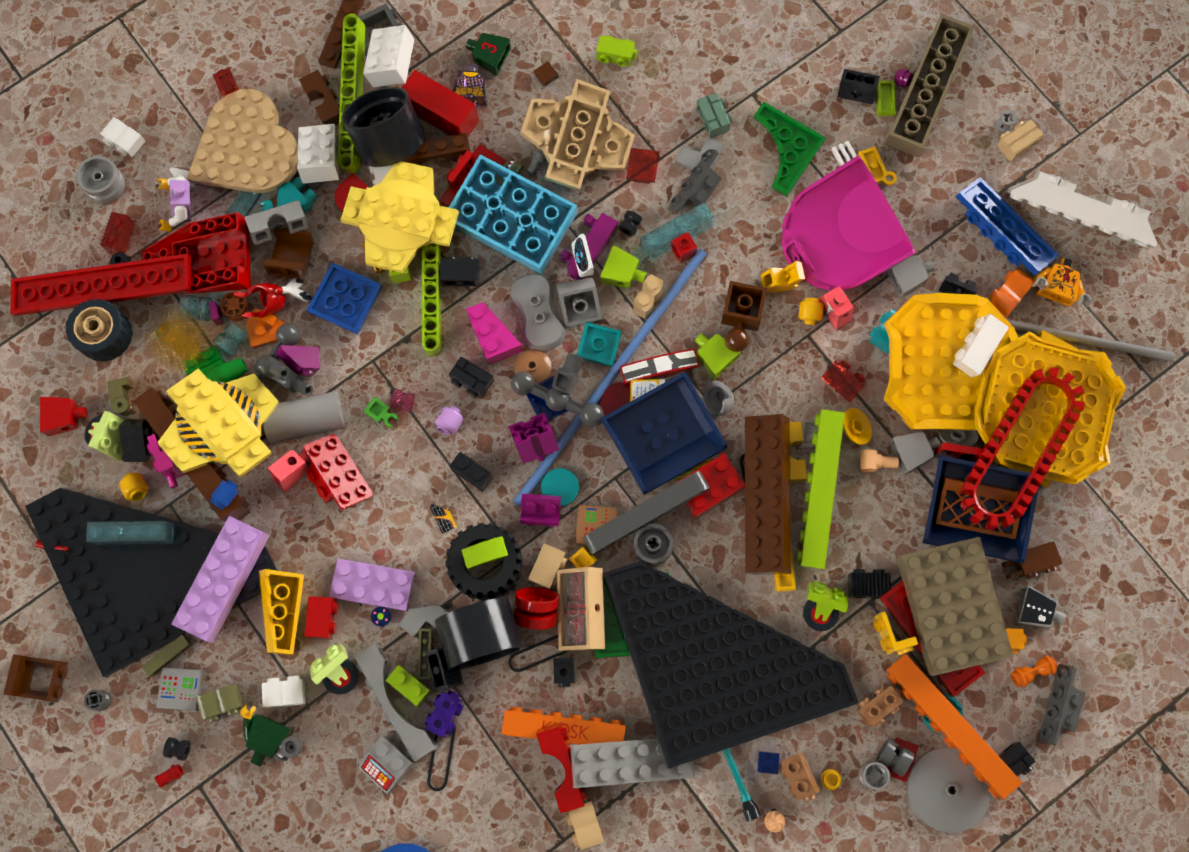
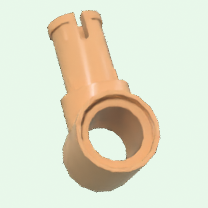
[860,450,899,472]

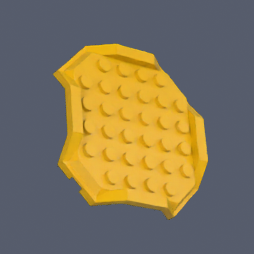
[884,293,1018,431]
[974,331,1126,485]

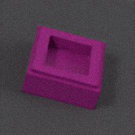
[208,301,224,326]

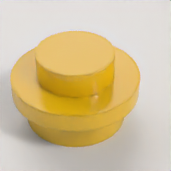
[820,769,841,790]

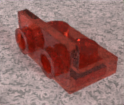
[821,359,867,402]

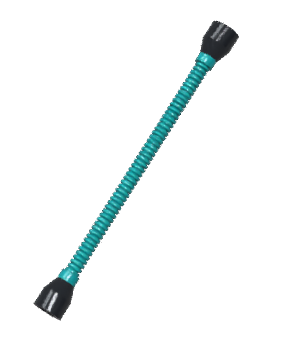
[722,748,762,822]

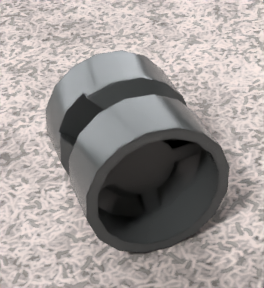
[876,739,914,777]

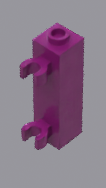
[560,213,618,280]

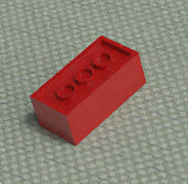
[401,69,479,136]

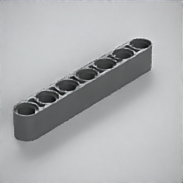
[583,471,710,555]

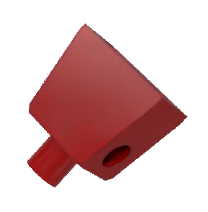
[40,397,88,436]

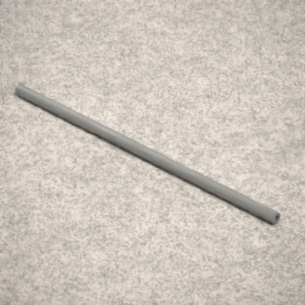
[1007,319,1175,362]

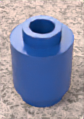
[210,479,239,510]

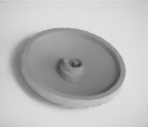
[906,748,991,833]

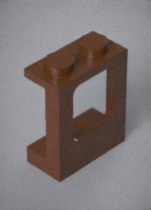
[3,654,68,702]

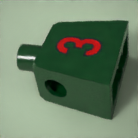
[466,33,511,76]

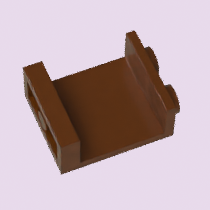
[264,228,314,279]

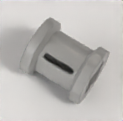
[995,110,1017,133]

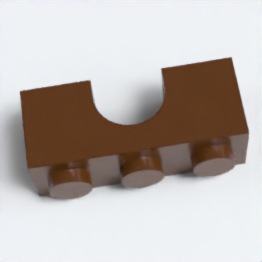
[299,70,340,126]

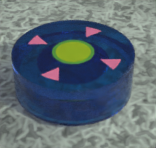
[371,606,392,627]

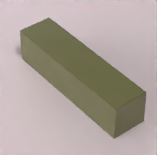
[418,629,433,680]
[142,635,193,677]

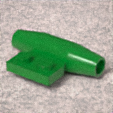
[182,345,248,383]

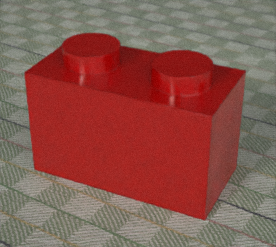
[304,596,339,639]

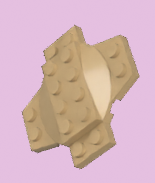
[520,79,635,191]

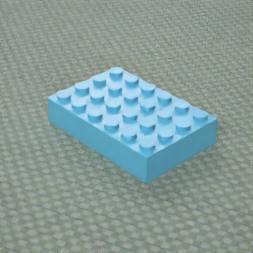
[448,155,578,275]

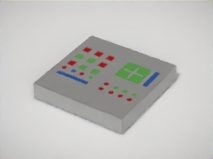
[156,667,203,711]

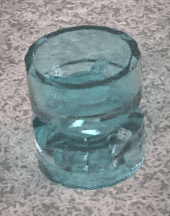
[179,294,213,321]
[213,321,249,357]

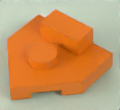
[245,307,286,349]

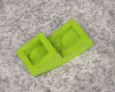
[461,536,508,569]

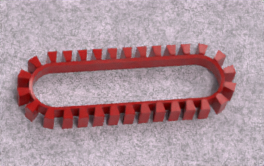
[959,367,1085,530]

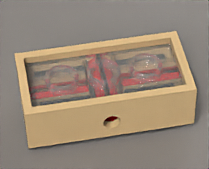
[557,567,605,651]

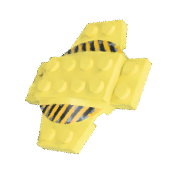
[158,368,279,478]

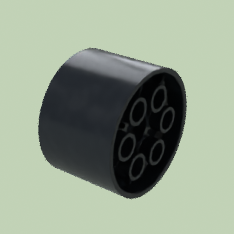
[342,87,425,167]
[435,597,523,671]

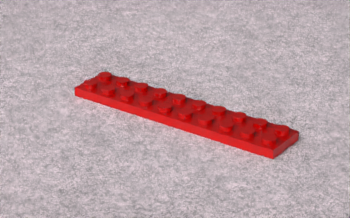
[10,254,191,316]

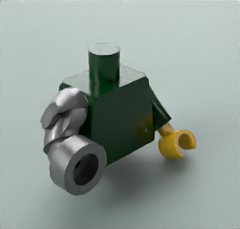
[240,704,303,766]

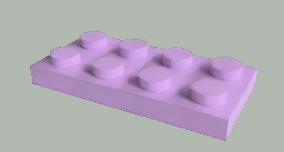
[329,559,415,611]

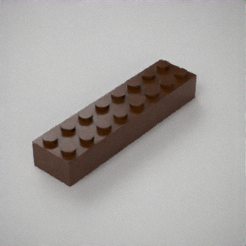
[133,387,251,522]
[745,414,791,575]

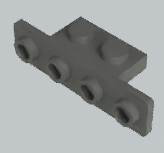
[668,149,722,213]
[1038,664,1085,746]

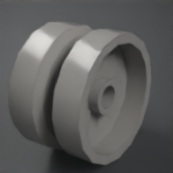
[76,156,125,203]

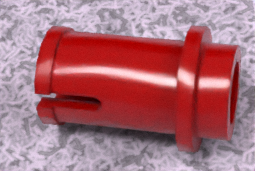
[155,764,184,788]

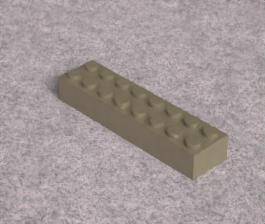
[885,14,975,158]

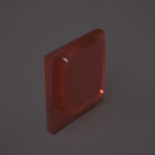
[626,148,660,184]

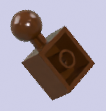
[721,281,767,352]

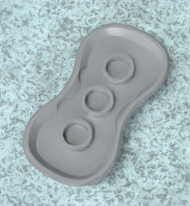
[510,273,566,351]

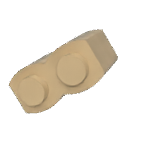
[633,274,663,319]
[566,801,604,850]

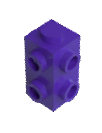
[424,690,464,738]

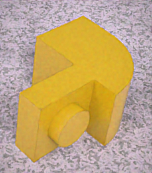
[760,261,805,293]

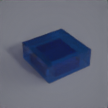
[757,751,779,774]

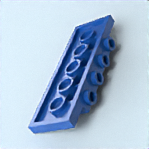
[956,177,1059,276]

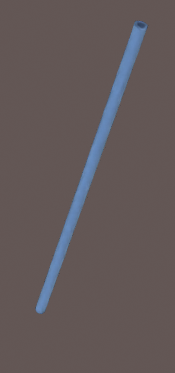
[513,249,707,507]

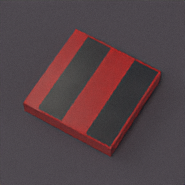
[933,442,983,462]

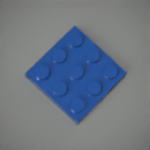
[306,263,383,335]

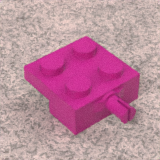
[147,434,186,489]

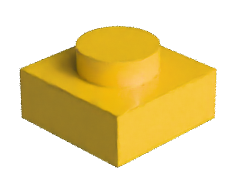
[569,545,597,568]

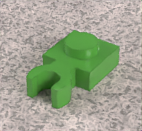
[364,396,399,429]

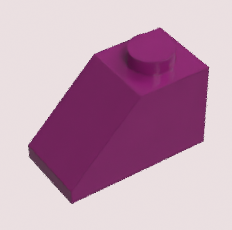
[276,345,320,376]

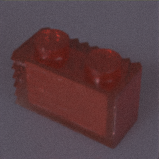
[100,212,135,255]

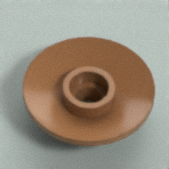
[514,350,552,385]

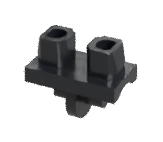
[938,272,978,295]

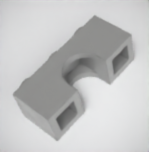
[245,200,308,245]

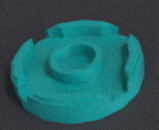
[541,468,579,507]

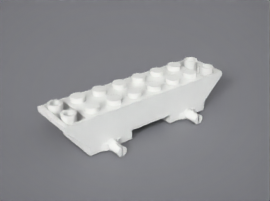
[1007,170,1157,248]

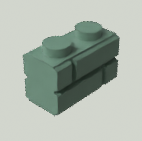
[696,93,732,138]

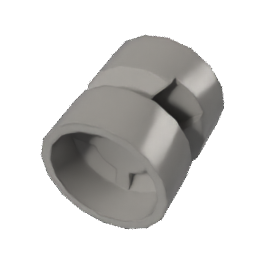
[858,762,890,790]

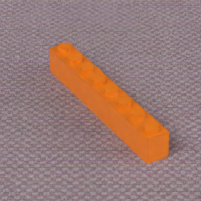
[886,653,1022,800]

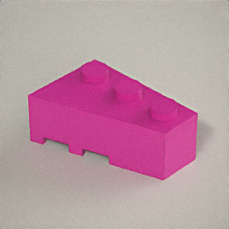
[466,302,523,365]

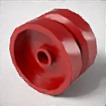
[514,587,560,630]

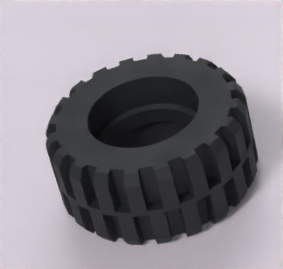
[445,523,523,601]

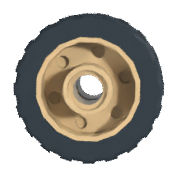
[65,299,133,362]

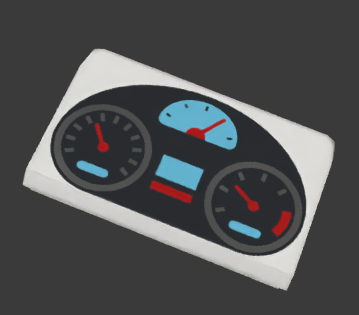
[571,233,594,277]

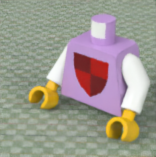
[158,176,191,232]

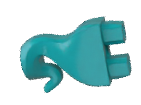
[259,177,317,229]

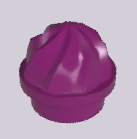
[894,69,913,87]

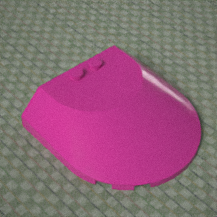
[781,155,917,291]

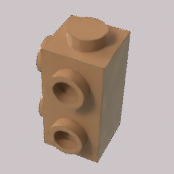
[856,685,904,727]
[780,752,820,802]

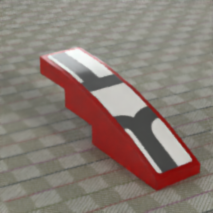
[620,348,700,385]

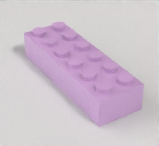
[171,516,269,643]

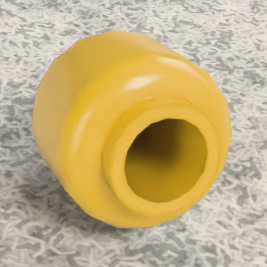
[798,298,824,325]
[119,473,149,502]

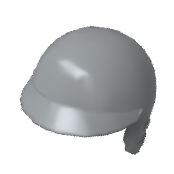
[701,381,734,417]

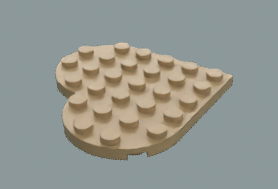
[187,89,298,193]

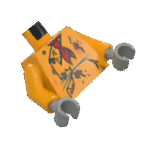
[1032,258,1092,307]

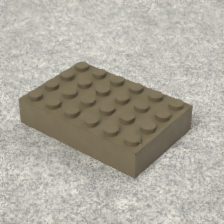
[897,537,1013,676]

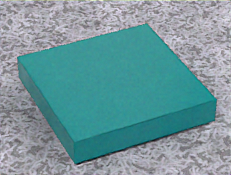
[577,322,622,367]

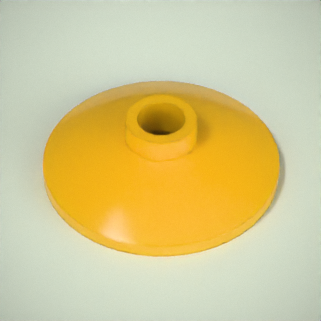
[843,408,872,445]

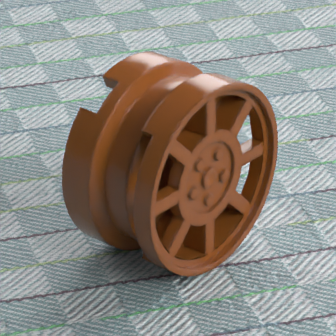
[220,291,250,321]

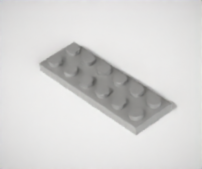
[570,738,693,788]

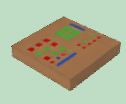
[576,505,618,547]

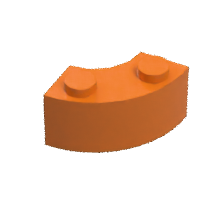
[989,267,1035,318]

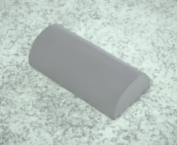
[263,391,345,443]

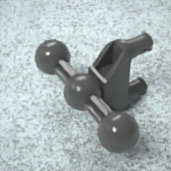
[255,323,313,396]
[511,352,604,427]

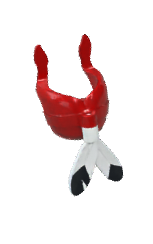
[233,278,312,318]

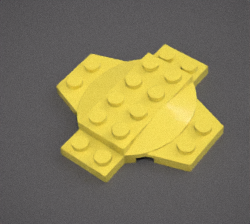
[341,161,459,273]

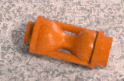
[1010,655,1058,687]

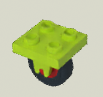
[803,581,848,631]

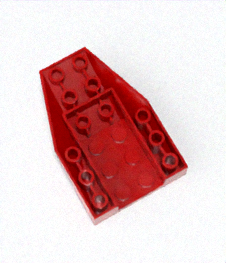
[142,212,251,294]

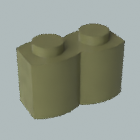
[196,684,244,723]

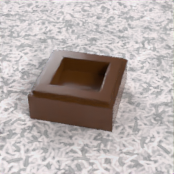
[534,61,559,87]

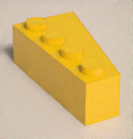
[259,569,304,655]

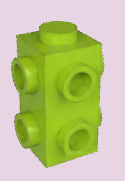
[596,35,638,67]

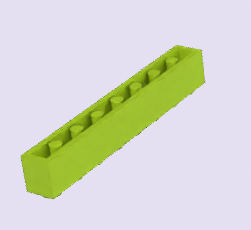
[796,409,845,569]

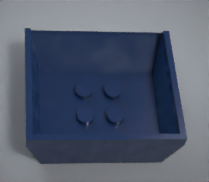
[600,372,727,495]
[923,456,1039,564]

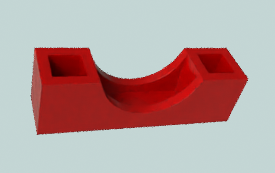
[536,722,588,814]

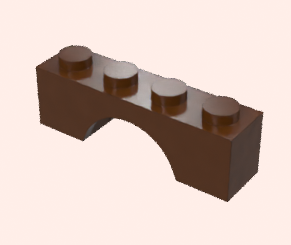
[402,133,471,165]

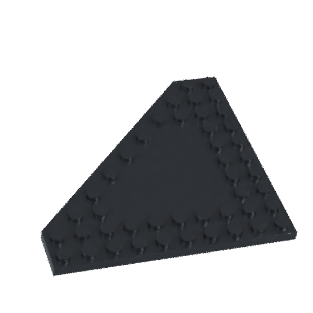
[25,488,278,678]
[603,561,859,769]

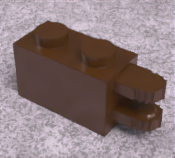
[1001,541,1063,579]

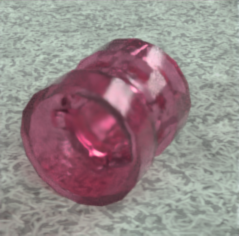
[390,388,415,412]

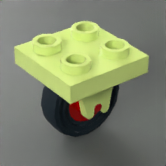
[84,411,124,460]
[309,643,359,695]

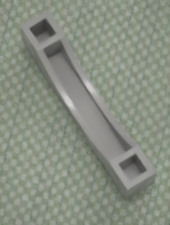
[354,644,439,762]

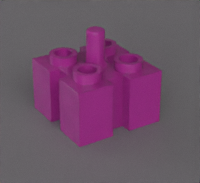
[508,413,559,464]

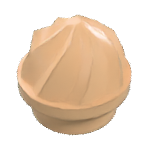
[764,811,785,832]

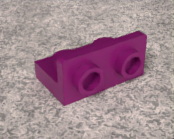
[520,494,561,527]

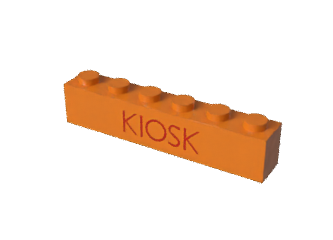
[501,706,626,745]

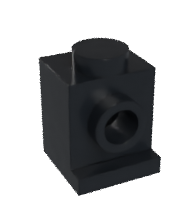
[553,658,575,688]

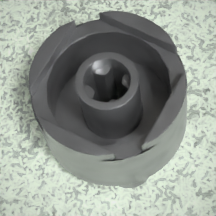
[633,524,673,566]

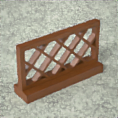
[935,476,1020,539]

